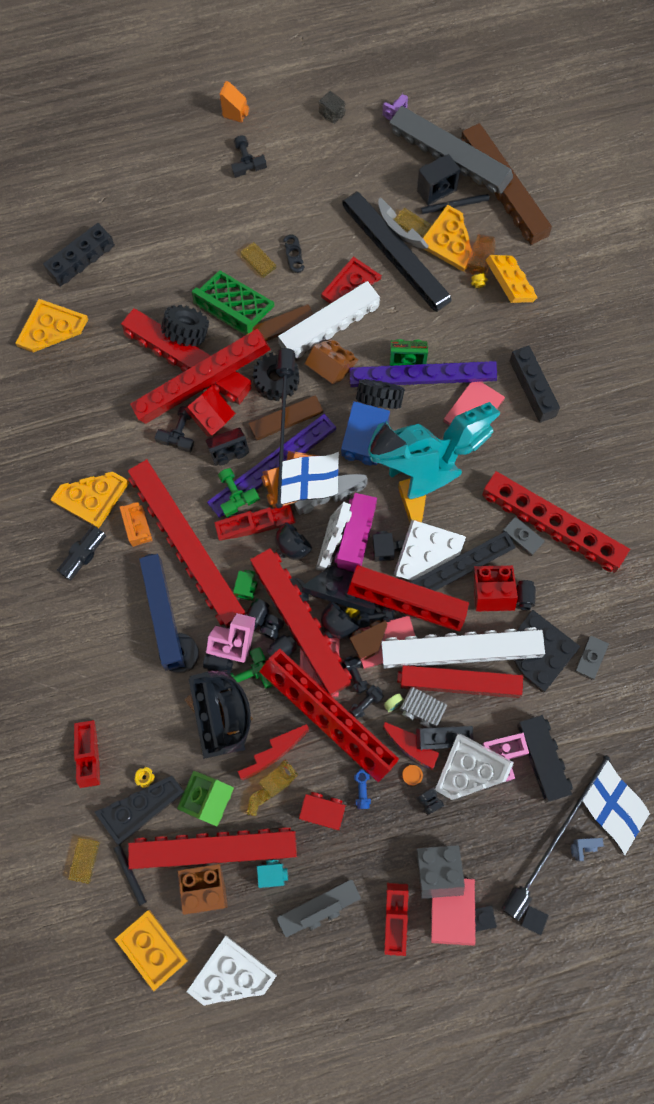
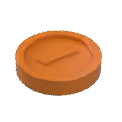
[402,765,423,786]

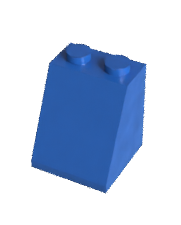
[341,401,390,465]

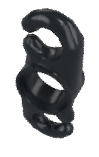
[283,234,305,273]

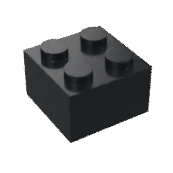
[417,154,460,206]

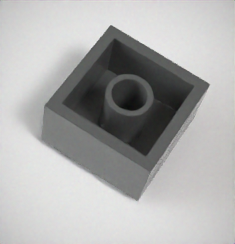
[417,845,465,899]

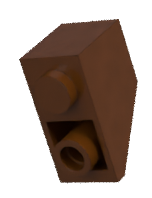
[350,620,387,662]

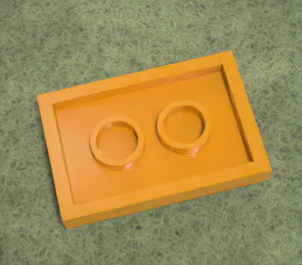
[486,255,538,303]
[115,910,188,991]

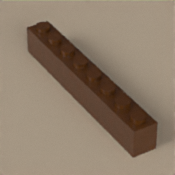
[461,123,552,245]

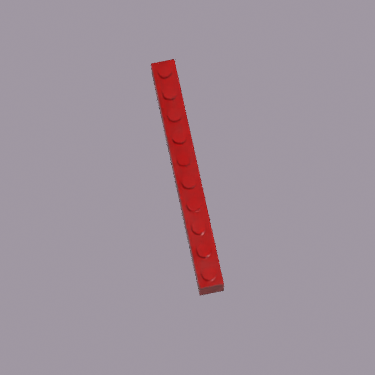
[128,459,246,629]

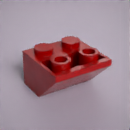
[474,565,518,612]

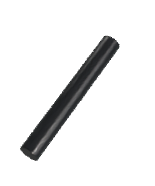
[113,845,147,906]

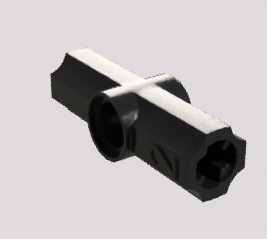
[57,525,106,581]

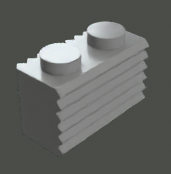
[400,687,447,728]

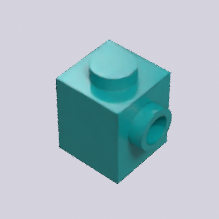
[257,860,288,888]

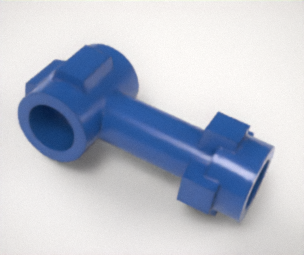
[354,769,371,809]

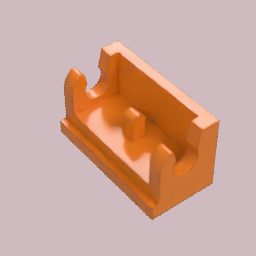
[120,503,153,547]

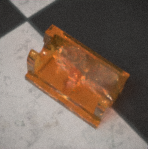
[467,234,496,276]

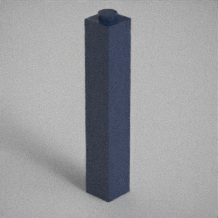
[139,554,185,671]

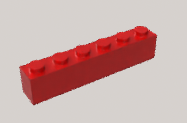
[347,565,469,632]

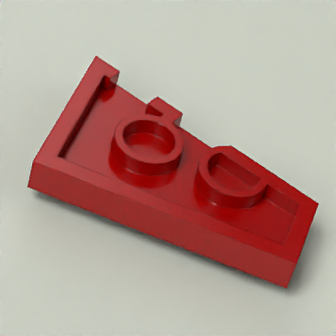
[321,256,382,304]

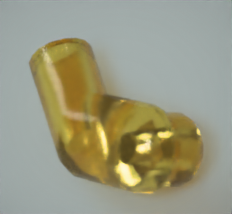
[247,789,271,816]

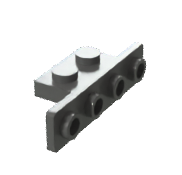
[277,880,361,937]

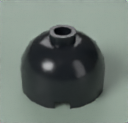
[275,522,312,560]
[321,602,360,639]

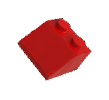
[184,385,236,437]

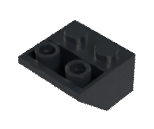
[205,427,249,466]

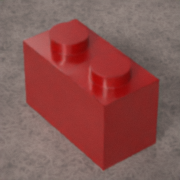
[299,792,346,831]

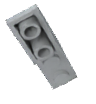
[295,474,367,515]

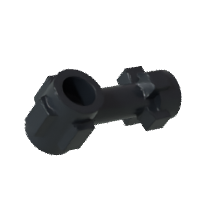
[356,608,394,628]
[341,656,368,694]
[350,684,384,719]

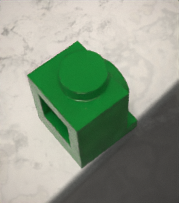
[233,570,258,602]

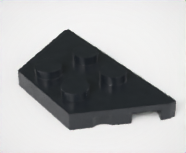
[302,566,375,615]

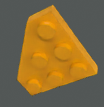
[422,205,474,272]
[15,299,88,352]
[50,471,129,529]

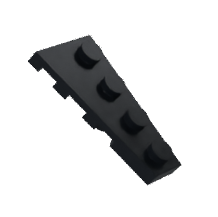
[94,776,185,845]

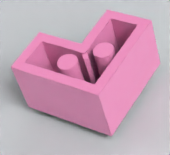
[206,613,256,663]
[482,733,529,782]

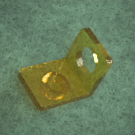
[259,759,298,798]

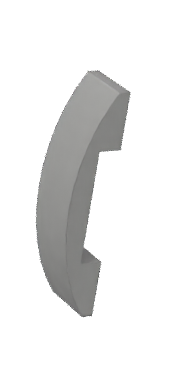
[378,197,429,249]

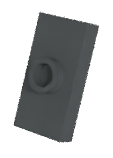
[502,517,545,556]
[575,636,609,680]

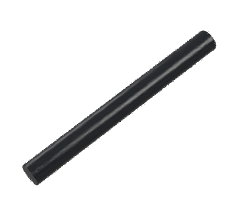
[421,194,489,215]

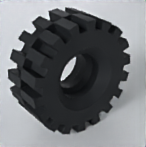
[161,305,209,346]
[253,352,300,401]
[356,379,405,409]

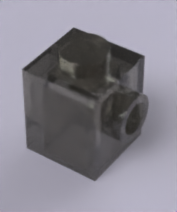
[319,91,345,124]

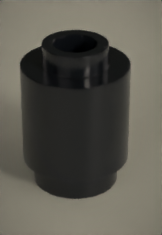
[516,580,536,610]
[246,599,270,629]
[267,635,296,656]
[203,653,233,672]

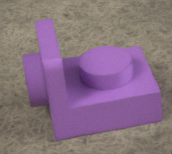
[383,94,408,120]

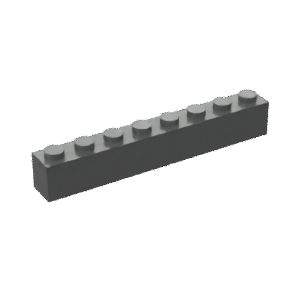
[389,105,513,194]

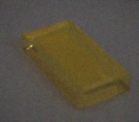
[394,208,432,238]
[241,242,277,278]
[68,838,100,884]

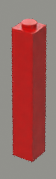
[397,665,523,698]

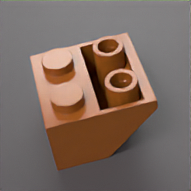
[305,339,359,384]
[178,864,228,915]

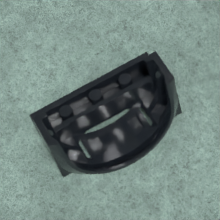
[189,670,251,759]

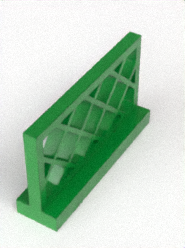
[192,270,275,335]

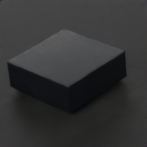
[520,906,549,935]

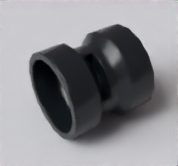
[259,614,285,641]
[417,788,445,816]

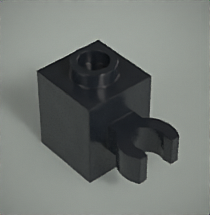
[373,531,405,562]

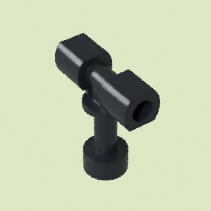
[231,135,267,178]
[155,406,194,453]

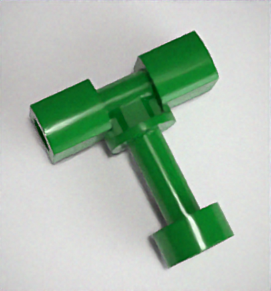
[218,468,260,517]
[230,647,274,690]

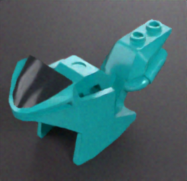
[368,402,500,499]

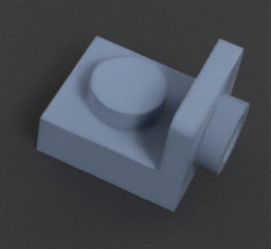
[571,838,604,861]

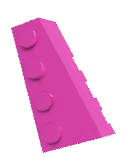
[335,493,377,572]

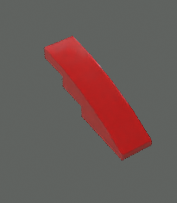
[214,504,296,541]
[238,724,309,781]

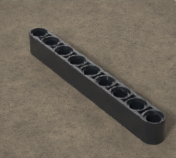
[342,191,452,312]

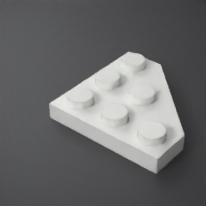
[316,502,352,572]
[394,520,466,581]
[435,734,514,800]
[187,936,277,1005]

